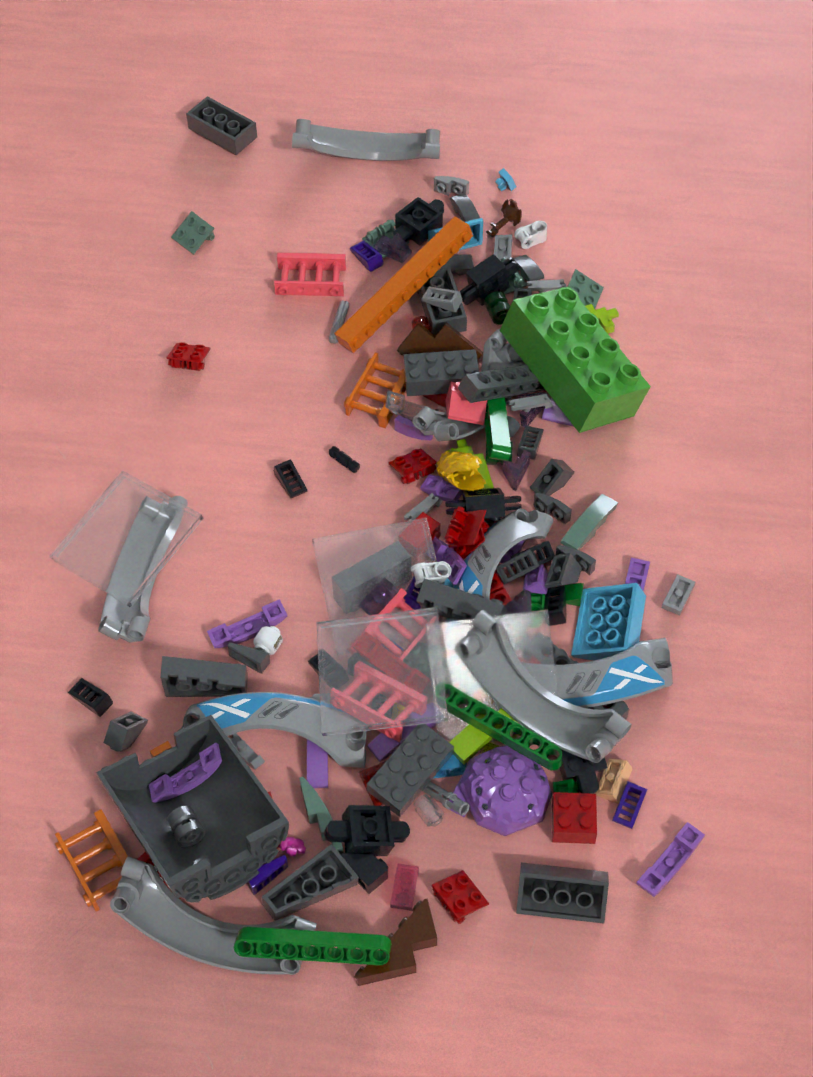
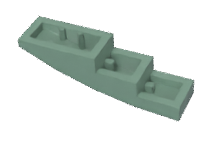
[560,494,618,550]
[299,777,344,855]

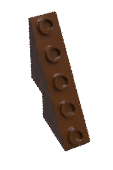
[397,322,483,359]
[354,898,437,986]

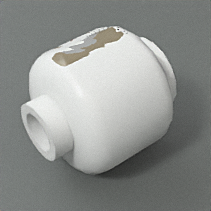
[253,626,283,655]

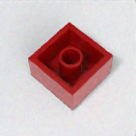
[552,792,597,844]

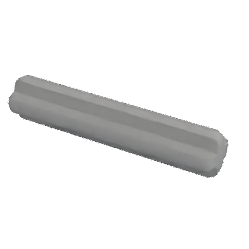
[329,300,349,344]

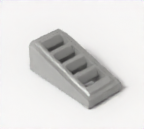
[422,286,462,312]

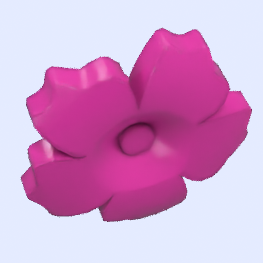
[279,837,306,857]

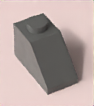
[530,459,575,496]
[545,553,582,588]
[103,712,148,752]

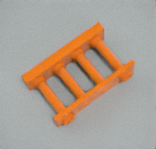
[344,352,406,429]
[54,809,128,912]

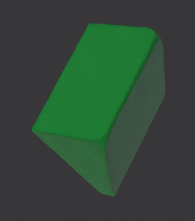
[564,583,584,606]
[553,779,579,793]

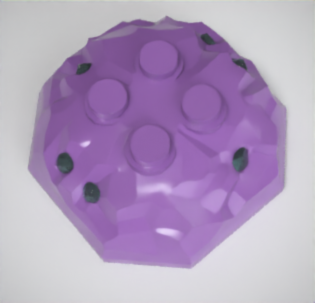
[459,745,552,836]

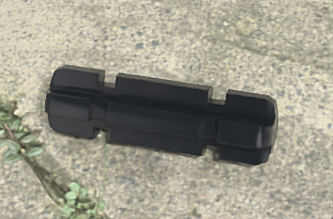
[329,446,360,473]

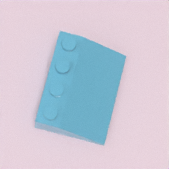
[571,583,646,661]

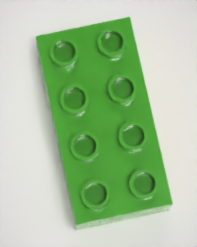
[500,286,651,433]

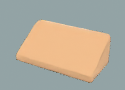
[595,759,632,803]

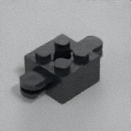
[393,197,444,245]
[460,254,520,306]
[445,488,522,521]
[556,749,607,794]
[324,805,410,856]

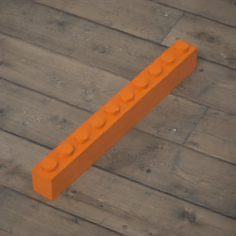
[334,216,473,353]

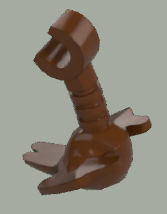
[486,199,522,237]

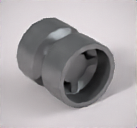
[167,805,205,847]

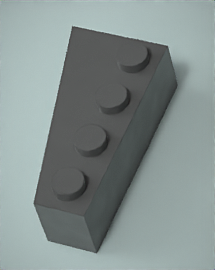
[416,578,507,625]
[160,656,248,697]
[262,844,359,921]

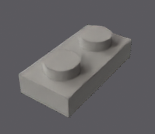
[494,235,513,261]
[662,574,695,616]

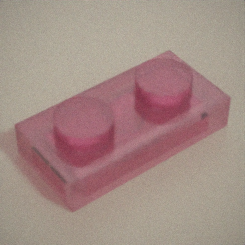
[390,863,419,911]

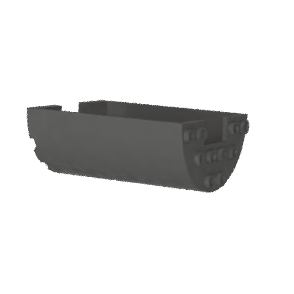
[96,715,289,902]

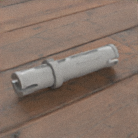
[423,782,470,816]

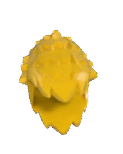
[436,451,486,491]

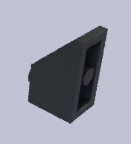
[341,853,388,894]

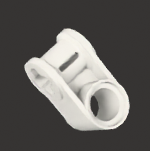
[514,221,547,249]
[410,561,452,588]

